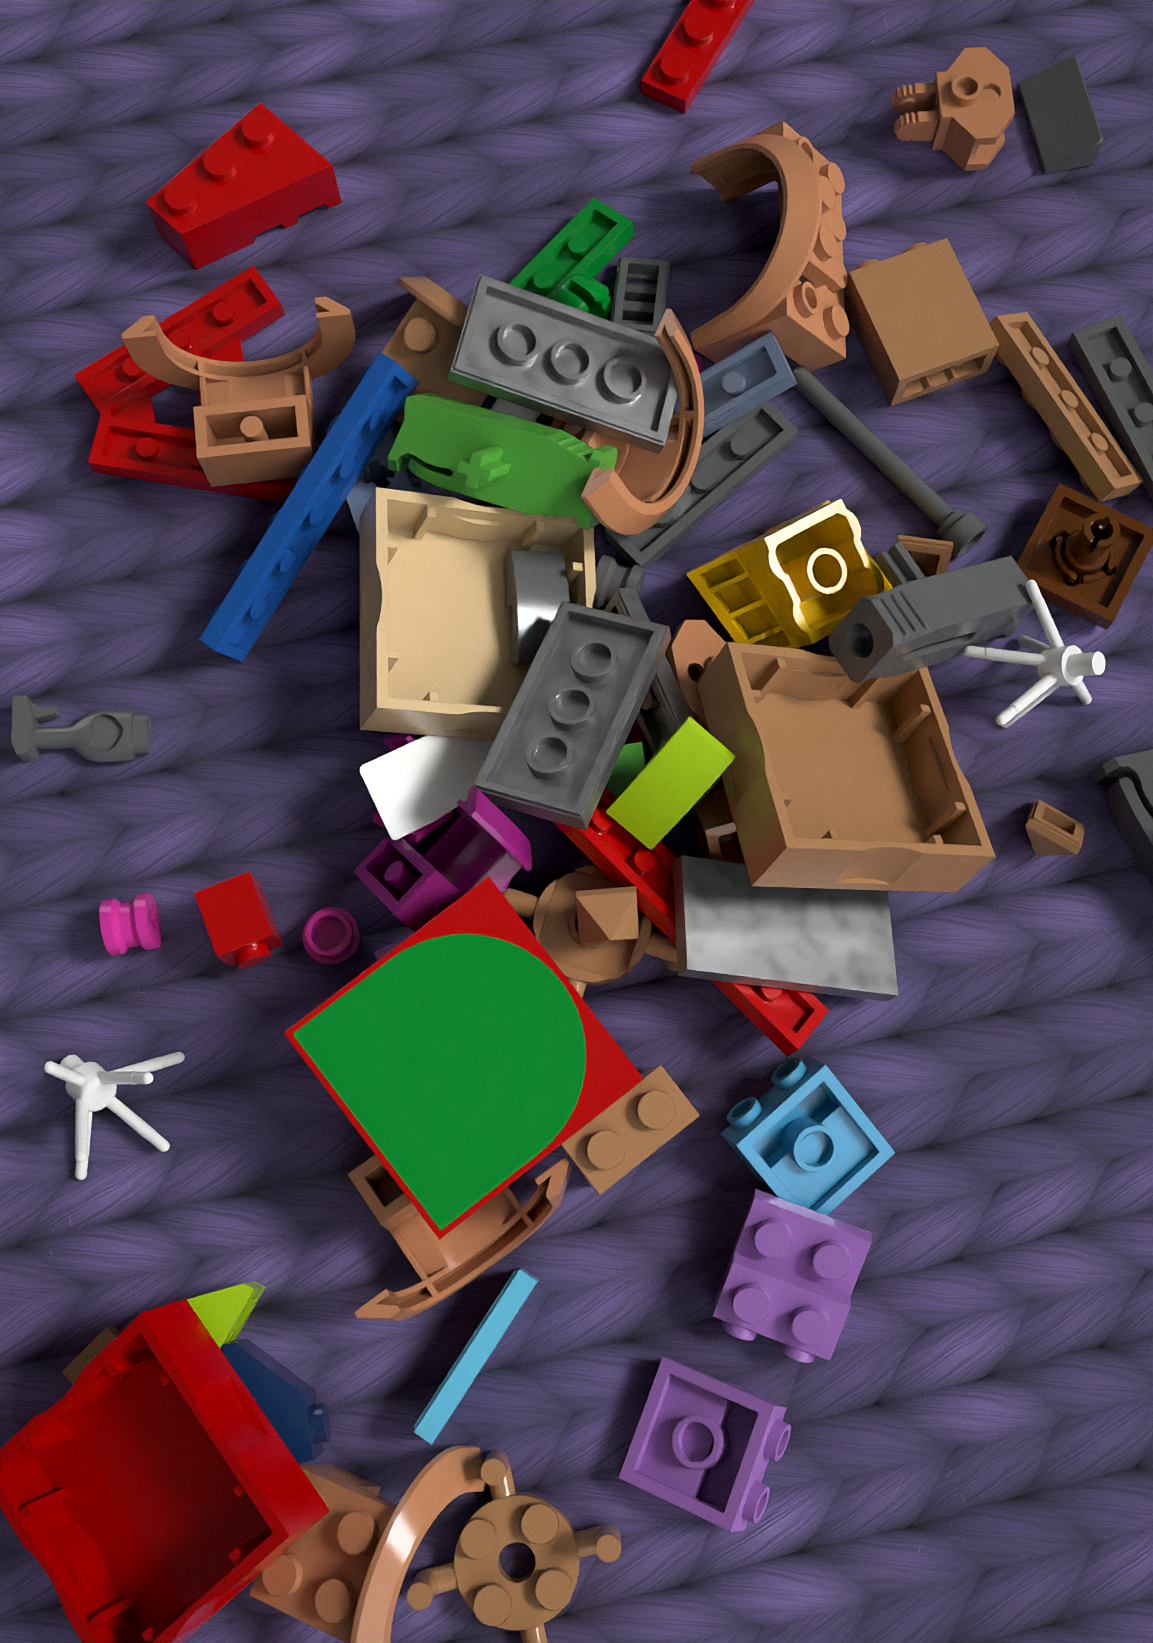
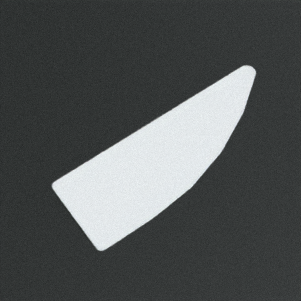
[359,735,494,840]

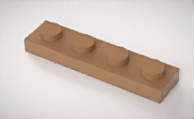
[989,312,1144,502]

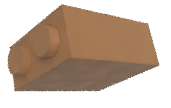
[844,238,999,406]
[560,1065,700,1195]

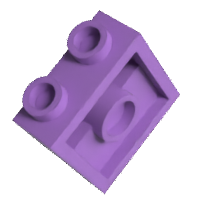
[713,1189,872,1363]
[619,1357,791,1532]

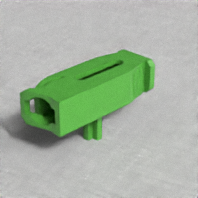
[387,392,618,530]

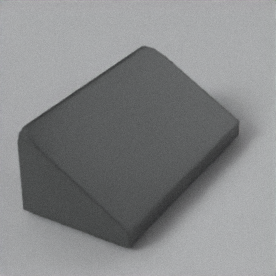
[1017,56,1103,174]

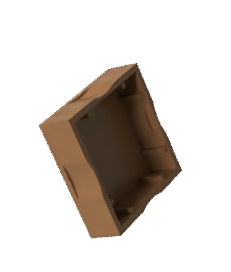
[696,642,996,893]

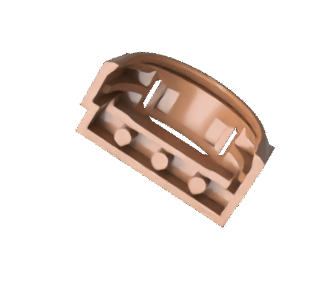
[690,121,849,372]

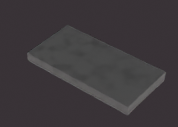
[447,273,678,454]
[473,601,671,830]
[673,855,899,1002]

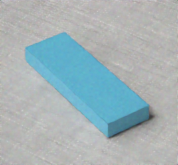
[413,1268,539,1445]

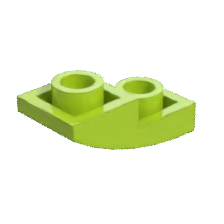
[605,716,736,850]

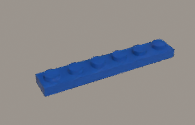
[199,352,419,662]

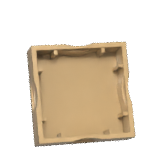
[360,487,596,741]

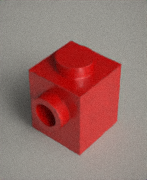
[194,871,283,969]

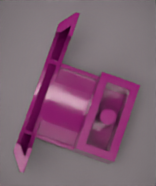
[353,733,532,933]

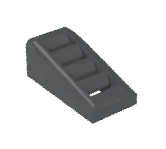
[611,257,670,337]

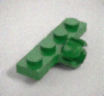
[509,197,635,320]

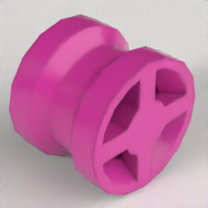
[99,892,162,956]

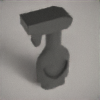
[11,695,152,763]

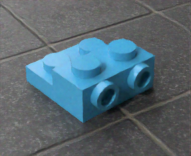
[721,1056,895,1215]

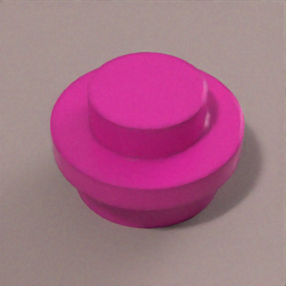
[302,907,361,965]

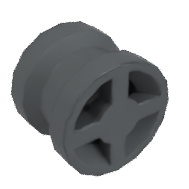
[592,555,646,610]

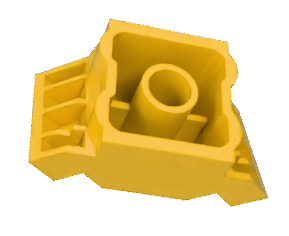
[686,499,893,649]

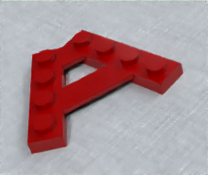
[74,265,297,503]

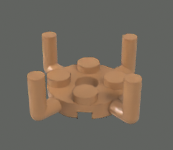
[502,866,678,997]
[407,1450,621,1643]

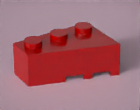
[145,102,342,270]

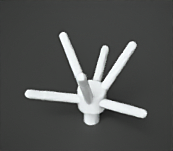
[963,580,1106,728]
[44,1052,185,1180]

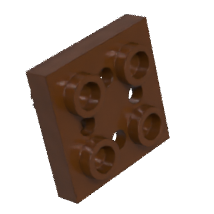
[1016,483,1153,630]

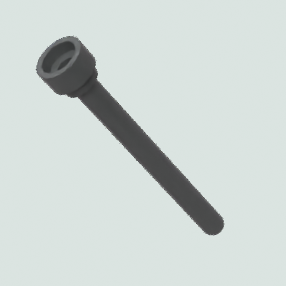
[792,367,988,559]

